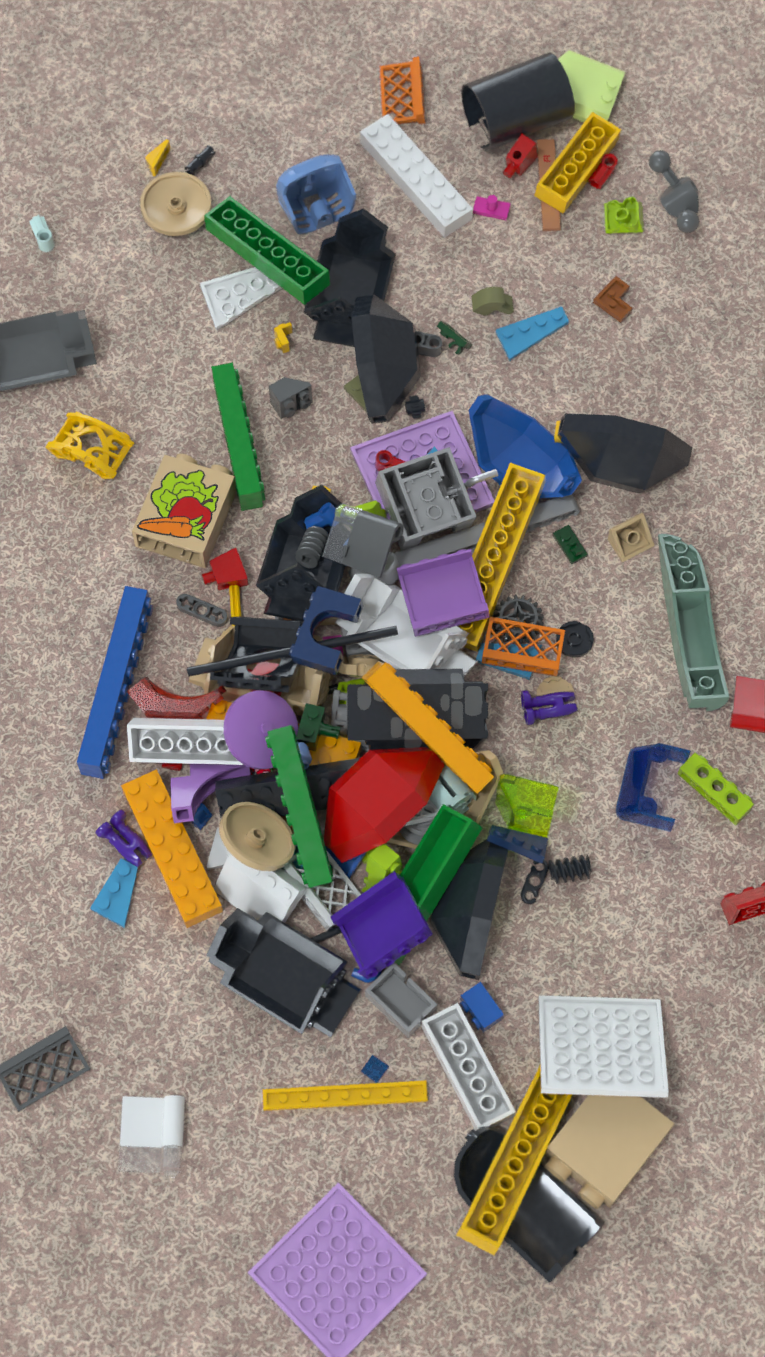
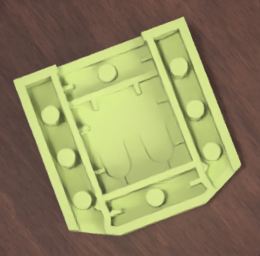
[559,50,625,122]

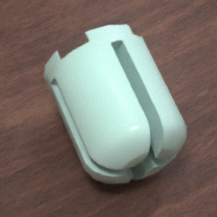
[429,764,476,814]

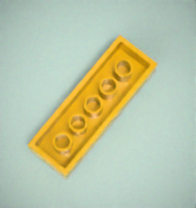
[534,112,622,214]

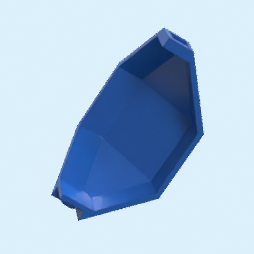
[468,394,582,498]

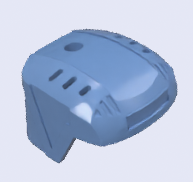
[276,155,356,234]

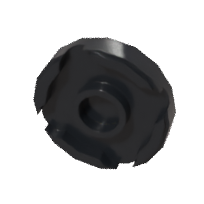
[556,621,594,658]

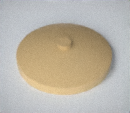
[140,172,211,236]
[219,802,295,871]

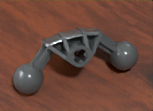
[649,150,700,233]

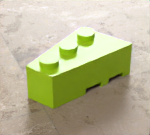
[362,844,403,893]

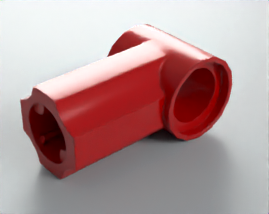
[588,153,618,189]
[375,450,406,471]

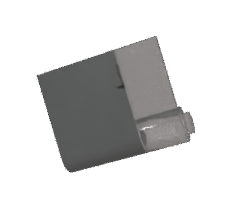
[322,503,403,578]

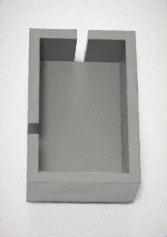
[365,963,437,1038]

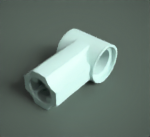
[29,215,54,252]

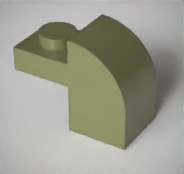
[471,287,514,316]

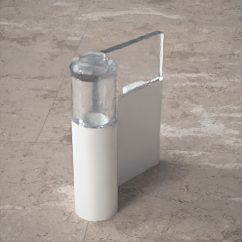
[118,1095,185,1177]

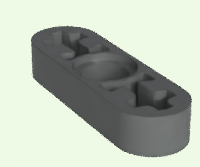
[176,594,228,627]

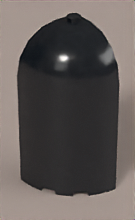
[454,1126,605,1283]

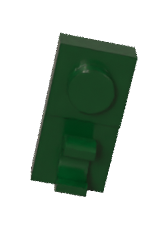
[437,321,473,355]
[552,525,588,565]

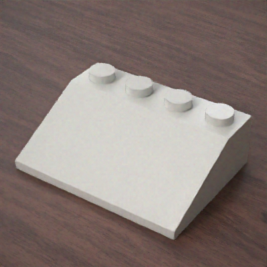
[214,853,307,923]

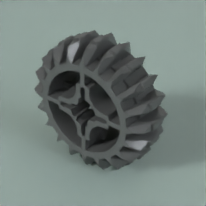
[493,594,544,644]

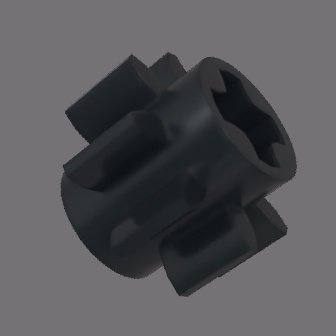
[405,395,425,419]

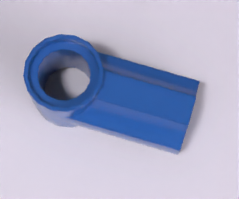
[304,502,343,529]

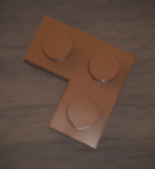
[593,276,633,323]

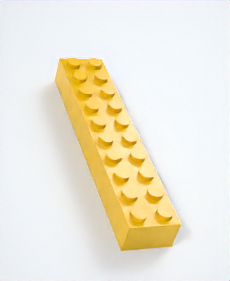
[458,463,546,652]
[456,1065,572,1256]

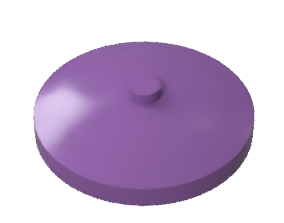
[223,690,298,770]

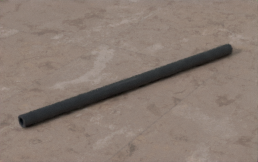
[187,626,398,677]

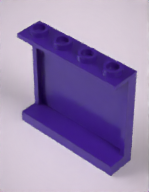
[330,871,432,980]

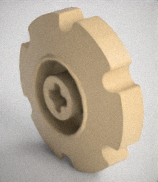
[338,654,395,678]

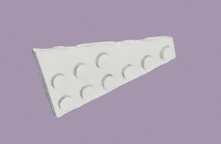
[200,267,282,331]

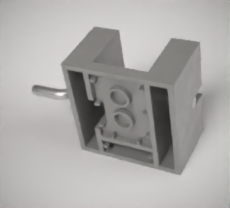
[375,447,498,551]

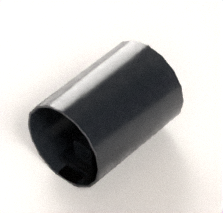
[461,52,575,151]

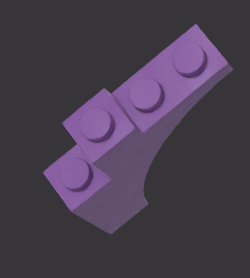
[171,764,251,823]

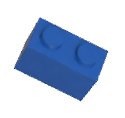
[459,982,504,1032]

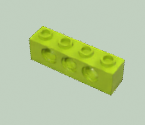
[678,753,754,825]

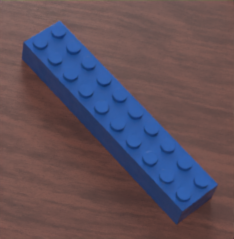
[77,586,153,779]

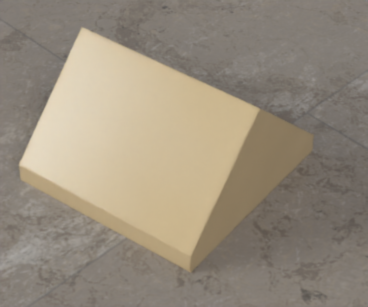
[607,513,654,562]

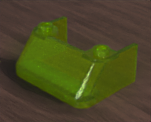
[495,774,559,838]

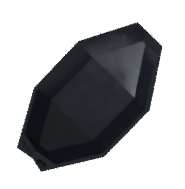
[352,294,421,424]
[558,413,693,494]
[431,839,509,980]

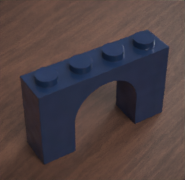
[289,586,364,676]

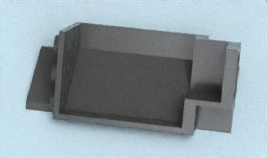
[0,310,97,391]

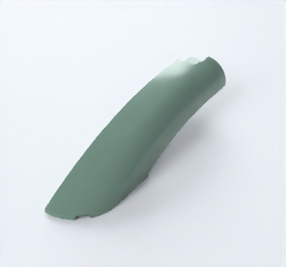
[658,534,729,712]

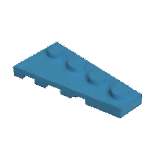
[495,306,569,362]

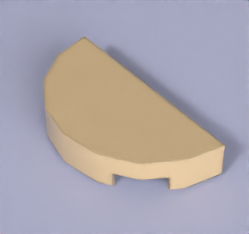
[536,676,574,696]

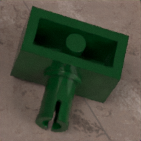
[296,703,341,751]

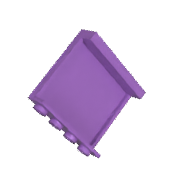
[397,549,489,637]

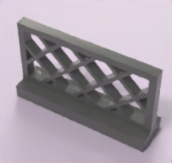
[0,1026,90,1112]

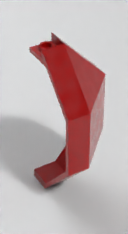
[324,747,445,863]

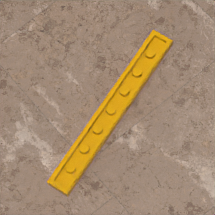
[263,1080,428,1111]

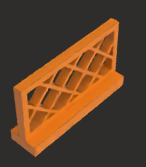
[380,57,425,124]
[482,617,565,677]

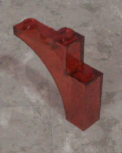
[127,677,227,719]

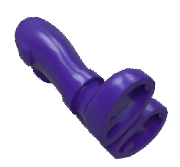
[521,690,578,725]
[95,809,152,867]

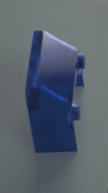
[615,743,691,832]

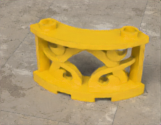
[45,411,134,479]

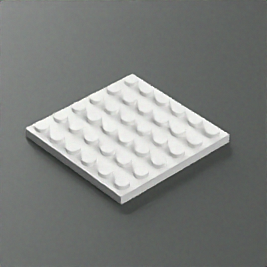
[539,995,668,1098]

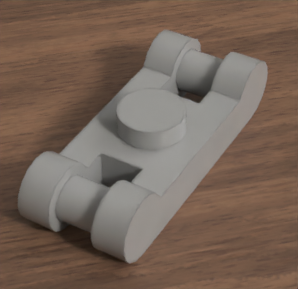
[331,689,347,738]

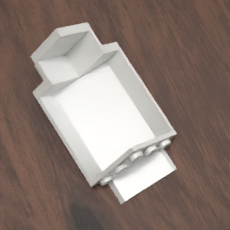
[335,573,478,677]

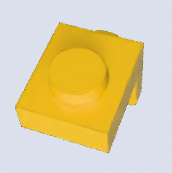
[274,322,292,354]

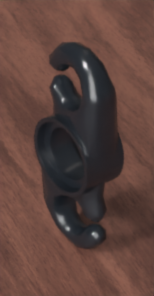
[520,860,549,904]

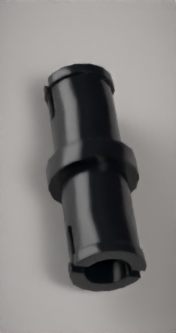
[184,145,215,175]

